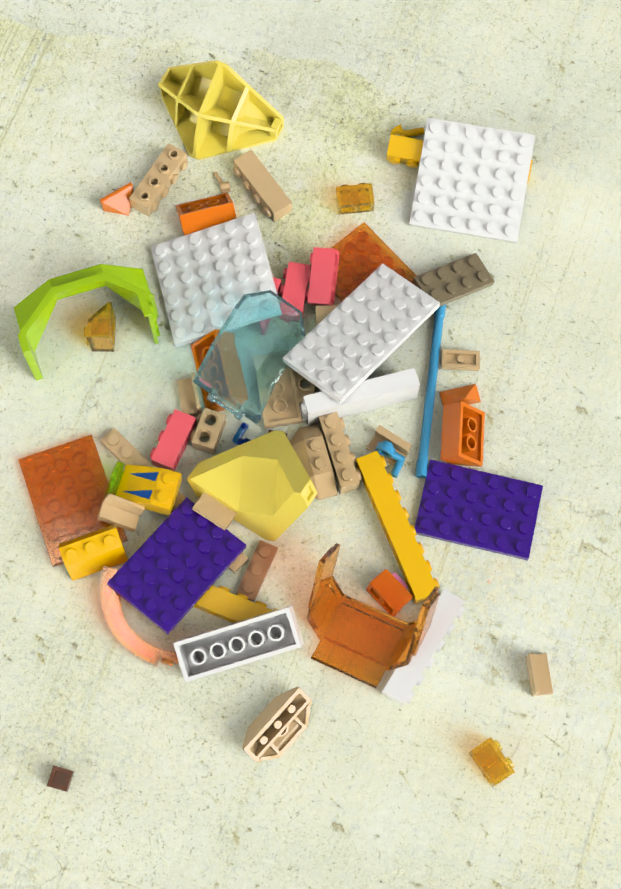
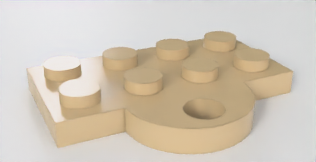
[253,351,315,429]

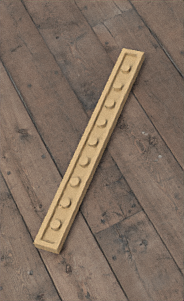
[100,428,249,574]

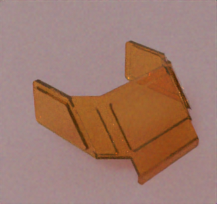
[307,543,440,689]

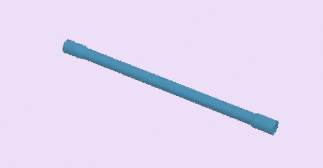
[415,304,446,478]

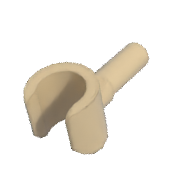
[213,172,231,193]

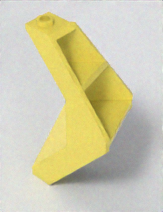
[158,60,284,160]
[187,430,317,541]

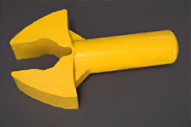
[390,124,424,137]

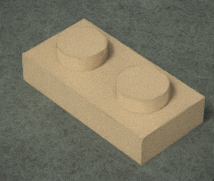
[441,349,480,371]

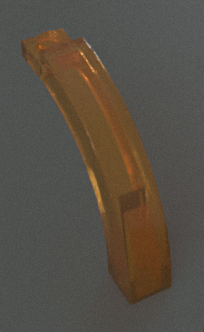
[100,566,179,667]

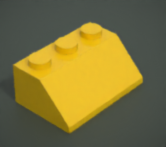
[59,524,128,581]

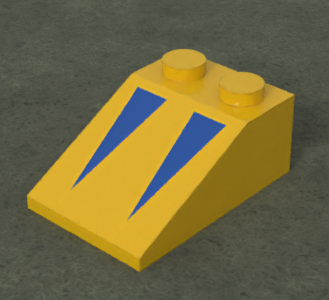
[116,464,182,516]

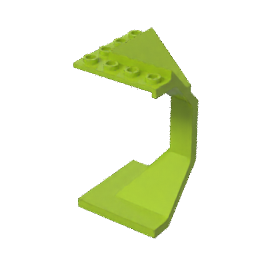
[13,264,161,381]

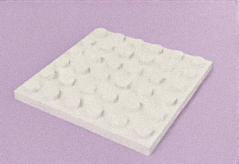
[409,118,535,243]
[151,213,283,347]

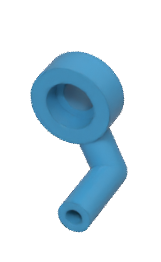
[375,440,405,478]

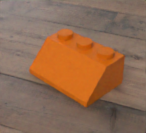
[175,192,237,236]
[440,401,485,467]

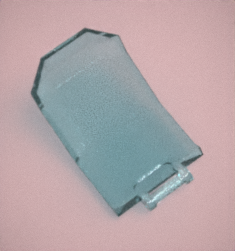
[193,290,305,424]

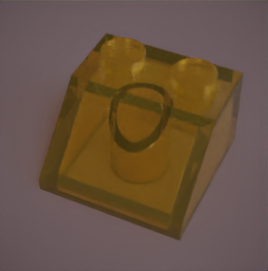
[84,302,116,352]

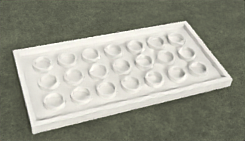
[283,264,440,404]

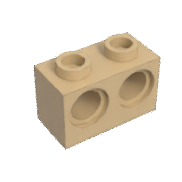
[190,408,227,455]

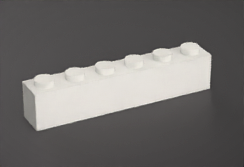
[382,589,465,706]

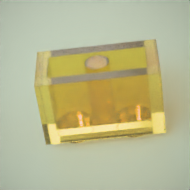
[335,183,375,215]
[469,737,515,788]

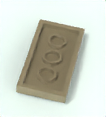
[413,253,495,307]

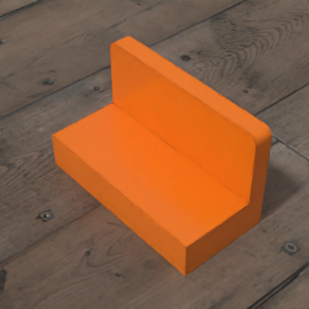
[366,569,413,618]

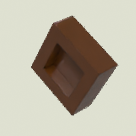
[47,765,74,792]

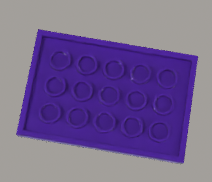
[415,459,543,561]
[107,497,246,635]

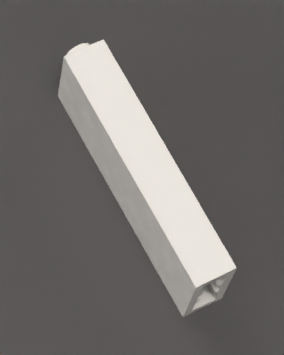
[301,368,420,426]

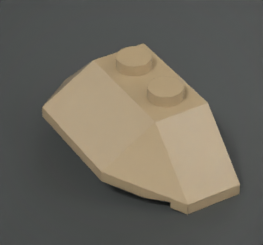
[290,424,338,500]
[242,686,312,762]

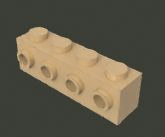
[129,143,188,217]
[318,412,362,494]

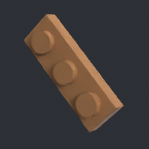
[236,540,278,602]

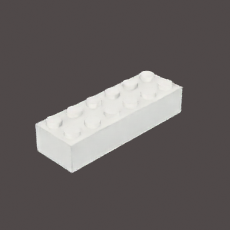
[173,605,304,682]

